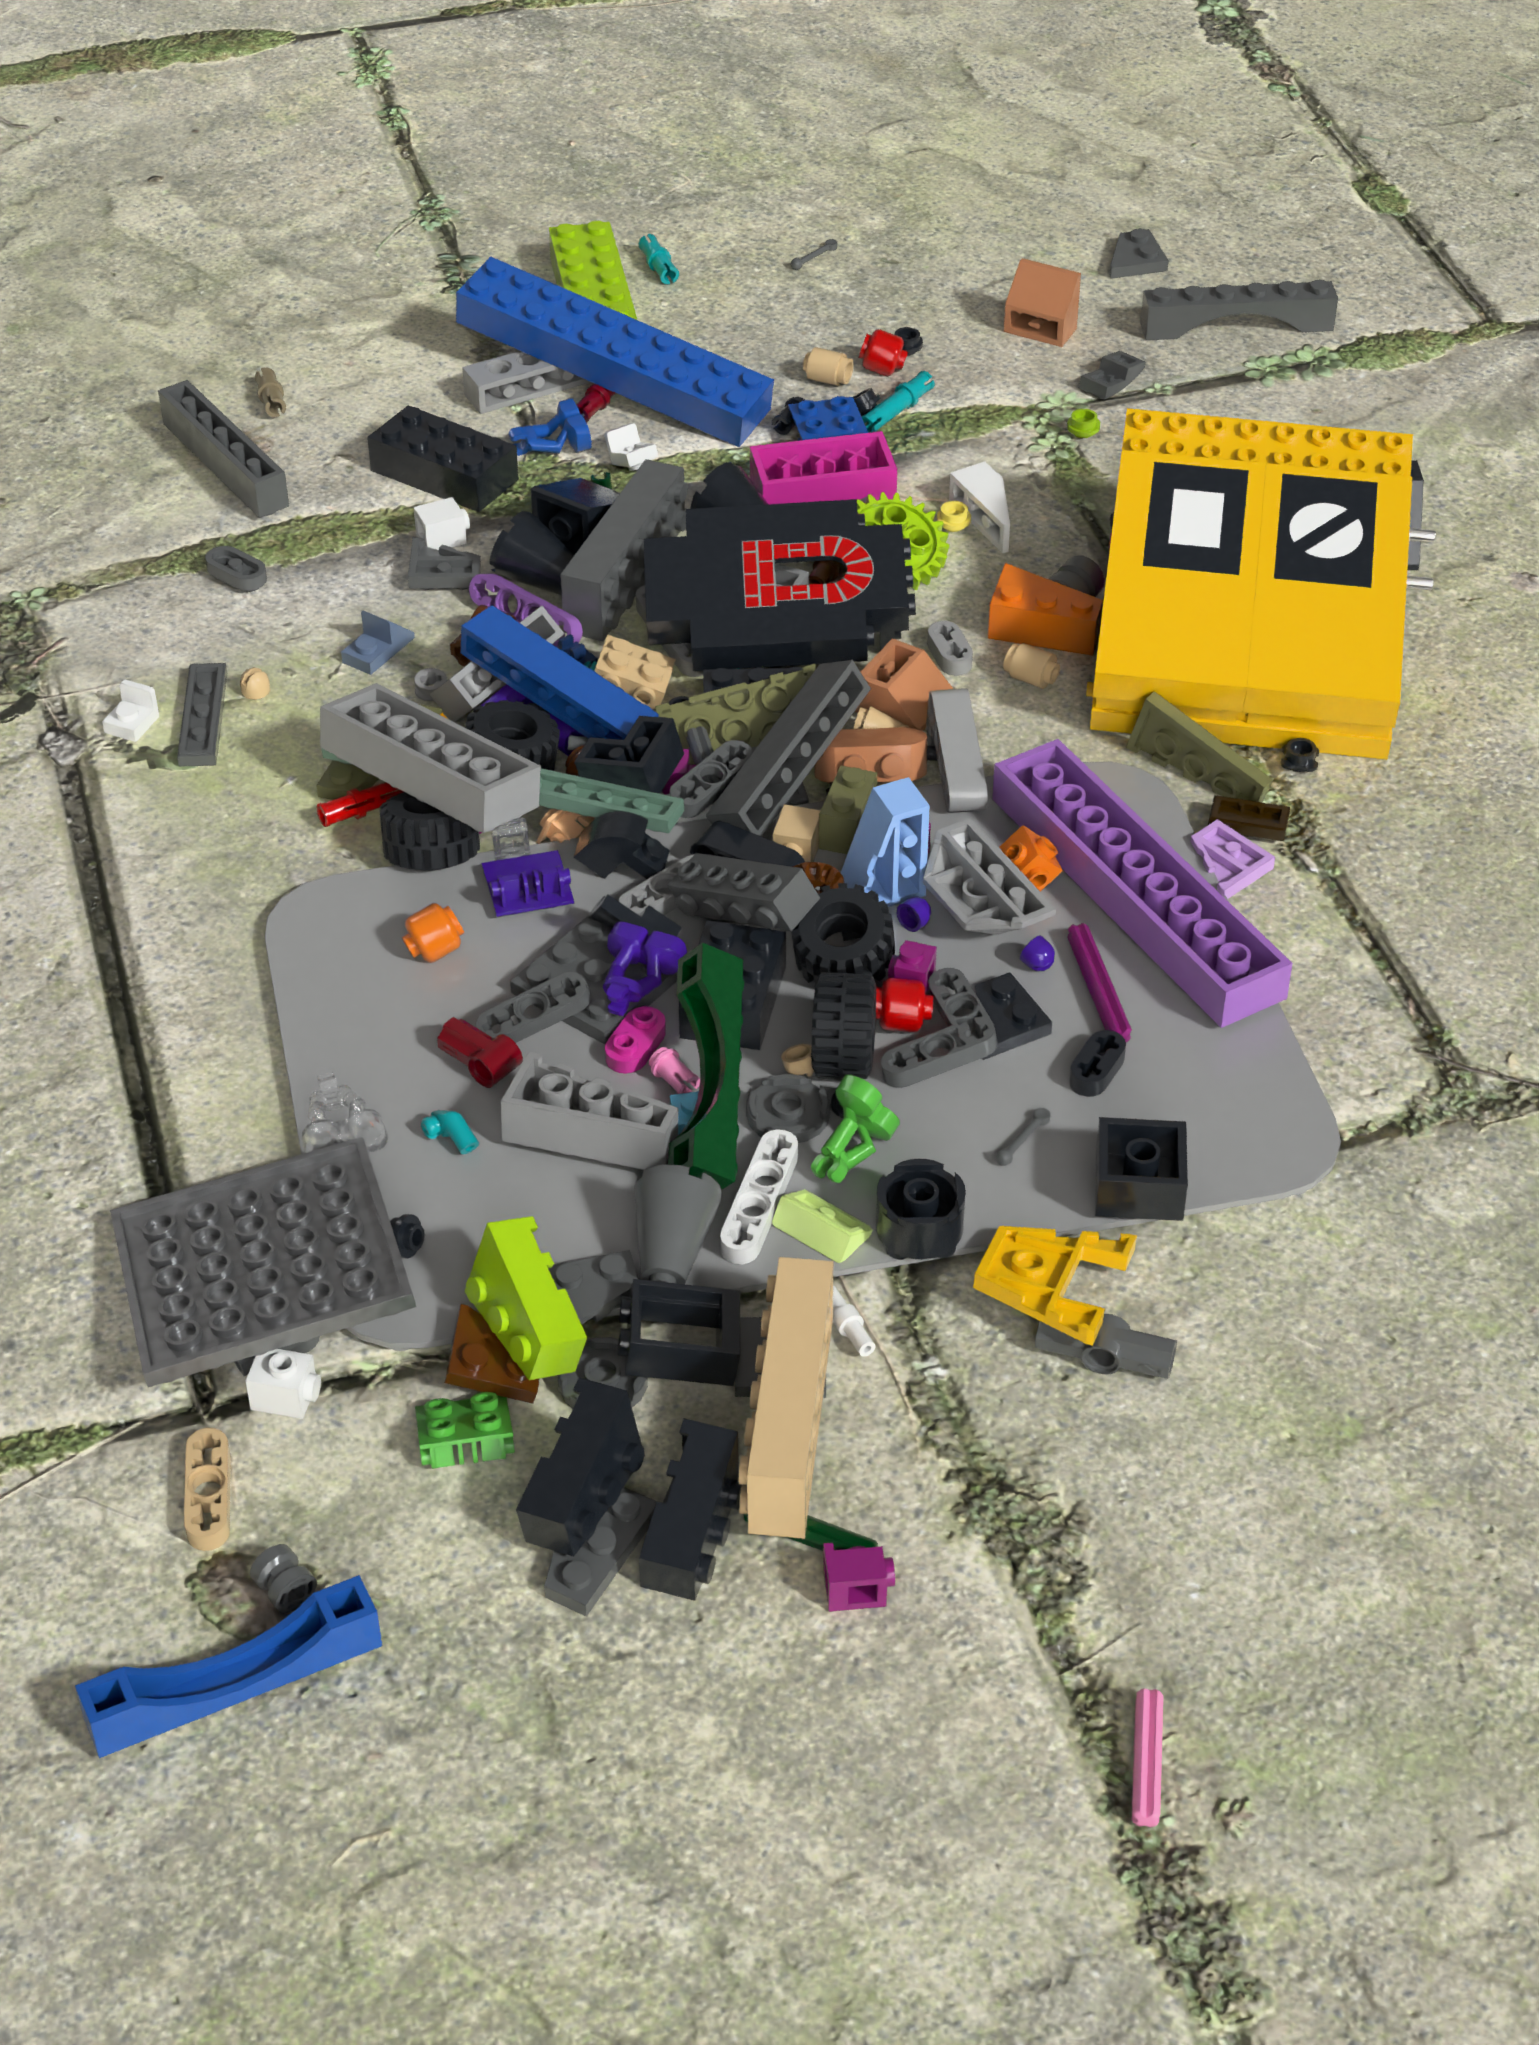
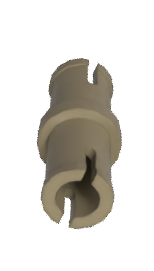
[255,367,286,417]

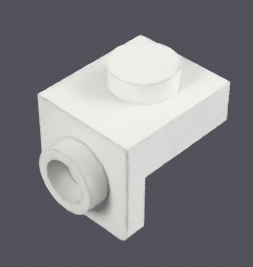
[604,423,659,471]

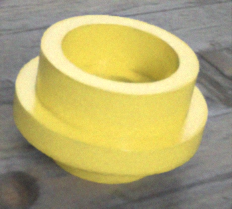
[937,501,971,532]

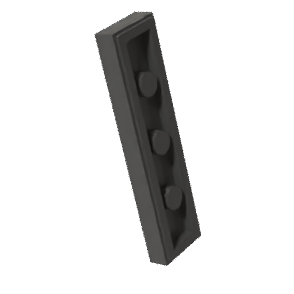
[177,663,228,767]

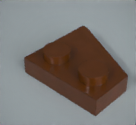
[444,1304,540,1404]

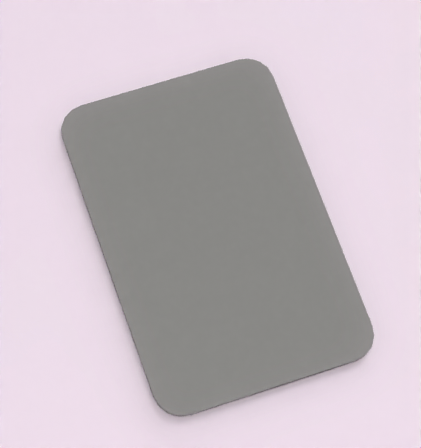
[265,761,1341,1351]

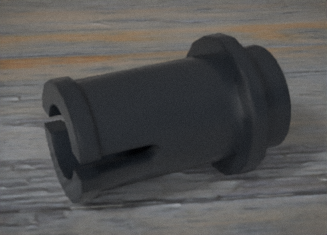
[772,397,805,435]

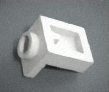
[102,679,159,742]

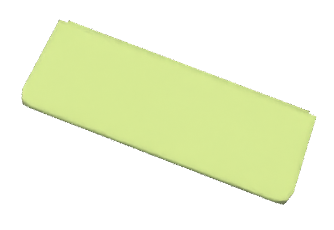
[772,1189,873,1263]

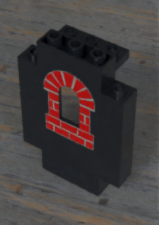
[644,499,916,671]

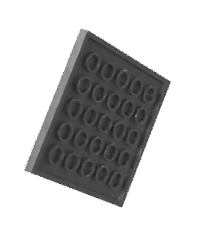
[110,1137,416,1388]

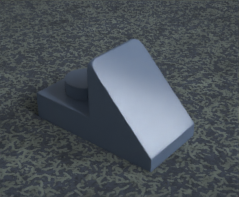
[341,610,415,675]

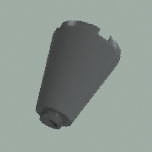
[634,1165,722,1284]

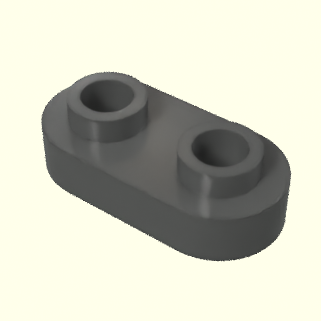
[205,546,267,592]

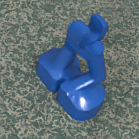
[508,398,592,456]

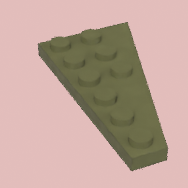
[653,664,816,774]

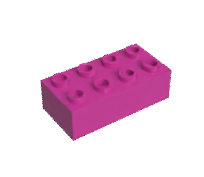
[750,431,897,504]

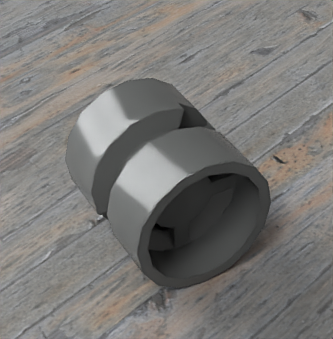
[1049,555,1105,597]

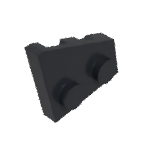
[975,972,1052,1060]

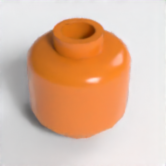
[401,903,464,963]

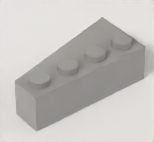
[501,1051,678,1170]

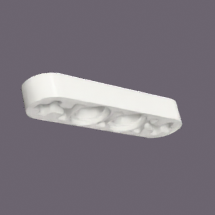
[720,1129,798,1265]

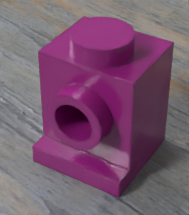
[888,940,937,995]
[823,1543,895,1612]

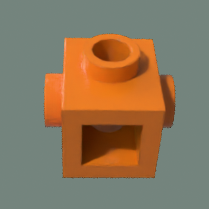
[999,825,1063,892]

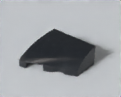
[588,894,682,937]

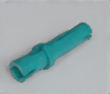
[862,371,935,433]

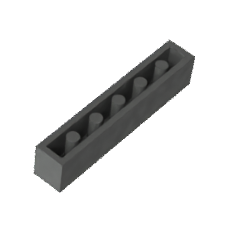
[158,380,289,518]
[705,660,871,837]

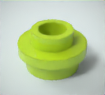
[1067,409,1100,438]

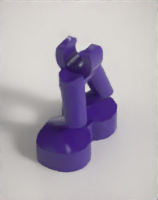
[603,921,687,1016]

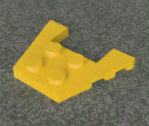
[973,1226,1137,1346]

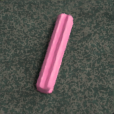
[1132,1688,1163,1827]

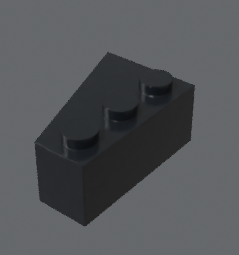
[516,1377,645,1557]
[639,1418,742,1601]

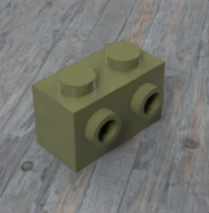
[819,766,877,854]

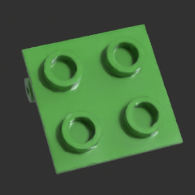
[415,1392,515,1469]

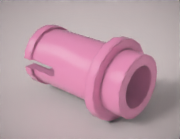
[649,1047,700,1094]

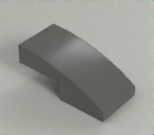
[1078,351,1146,399]

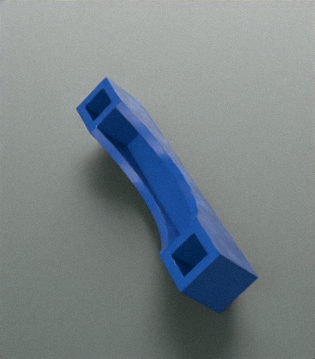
[75,1575,382,1758]

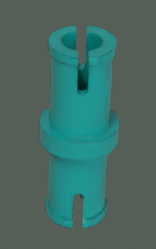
[638,234,679,285]

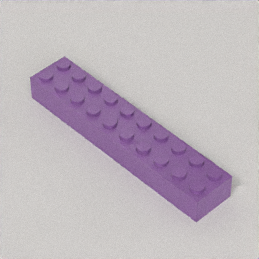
[992,739,1293,1028]

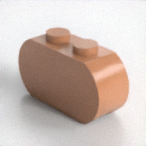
[814,727,927,783]

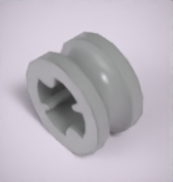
[414,668,447,701]

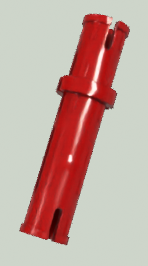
[316,782,404,827]

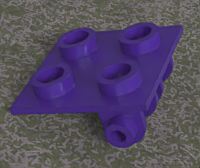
[482,850,574,917]

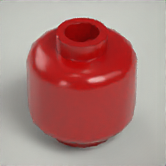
[858,329,908,376]
[876,978,933,1032]

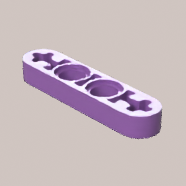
[469,573,583,648]

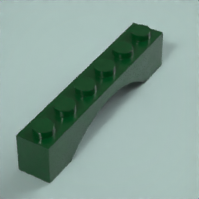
[668,943,744,1190]

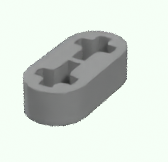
[927,621,973,676]

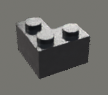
[575,716,684,794]

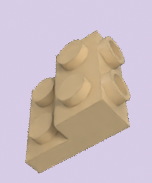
[595,635,676,710]

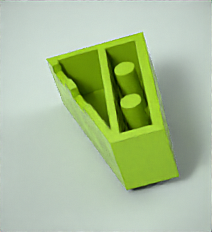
[464,1216,587,1380]

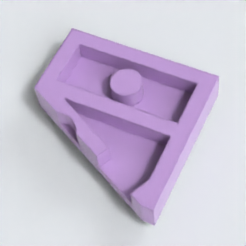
[1191,819,1275,899]

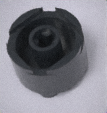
[876,1159,966,1260]

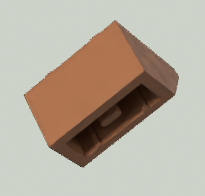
[1004,258,1081,347]
[855,638,953,731]

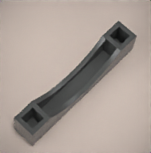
[1140,280,1338,341]

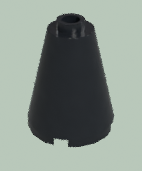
[690,462,768,509]
[490,511,575,595]

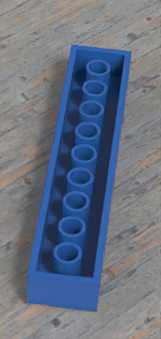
[456,256,774,447]

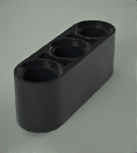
[690,821,805,867]

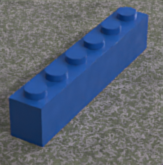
[461,605,659,740]

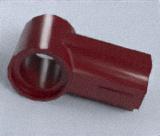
[437,1017,523,1088]

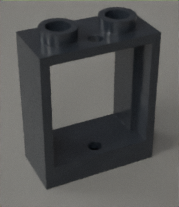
[618,1279,740,1386]

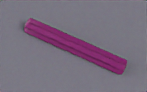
[1067,923,1132,1042]

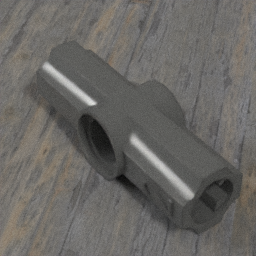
[1035,1314,1177,1379]

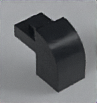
[573,811,670,879]

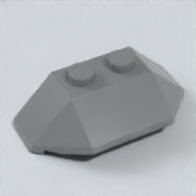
[923,818,1056,935]

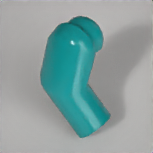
[421,1110,479,1155]

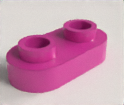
[605,1006,666,1074]

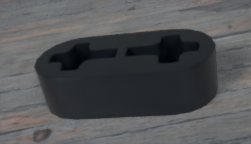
[1069,1030,1126,1097]

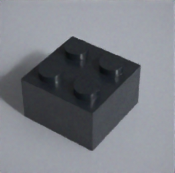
[1095,1117,1188,1221]

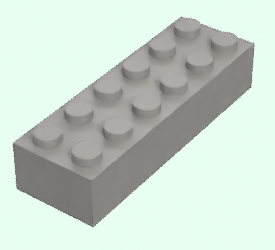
[320,683,541,833]

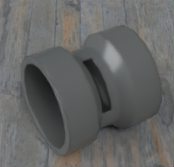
[250,1544,317,1613]

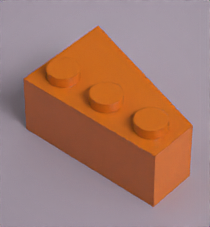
[988,563,1103,656]

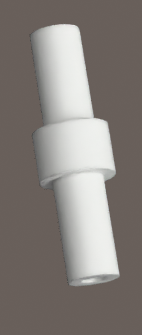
[833,1286,875,1356]

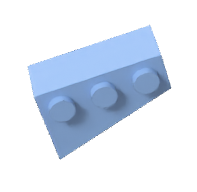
[841,777,930,907]

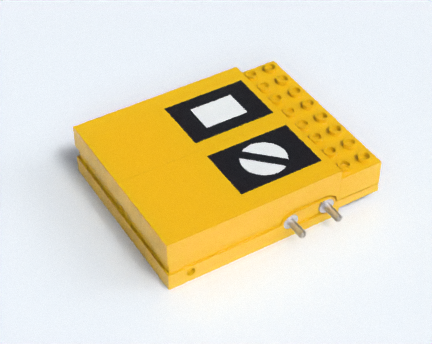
[1086,408,1436,760]

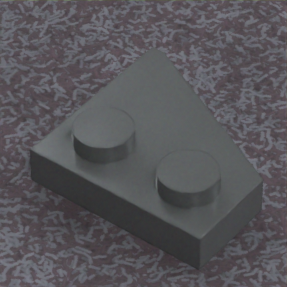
[1110,229,1169,279]

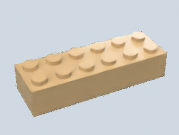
[739,1257,834,1539]

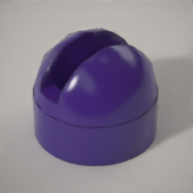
[896,897,932,932]
[1020,935,1055,971]

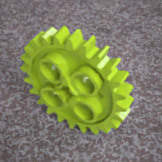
[857,492,950,590]

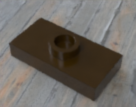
[1208,795,1290,842]

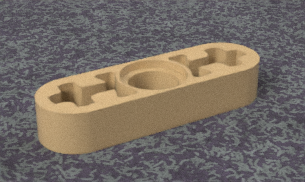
[184,1428,231,1551]

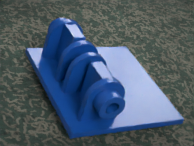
[788,396,868,441]

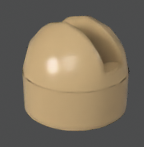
[240,667,270,699]
[781,1044,814,1078]

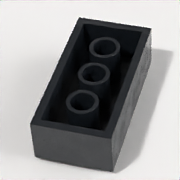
[367,405,519,512]

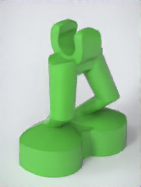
[811,1075,900,1183]

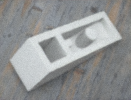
[949,462,1010,554]

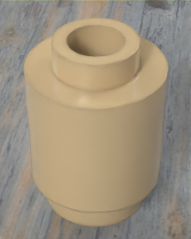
[803,347,853,386]
[1003,643,1060,689]

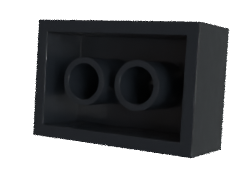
[679,920,786,1050]

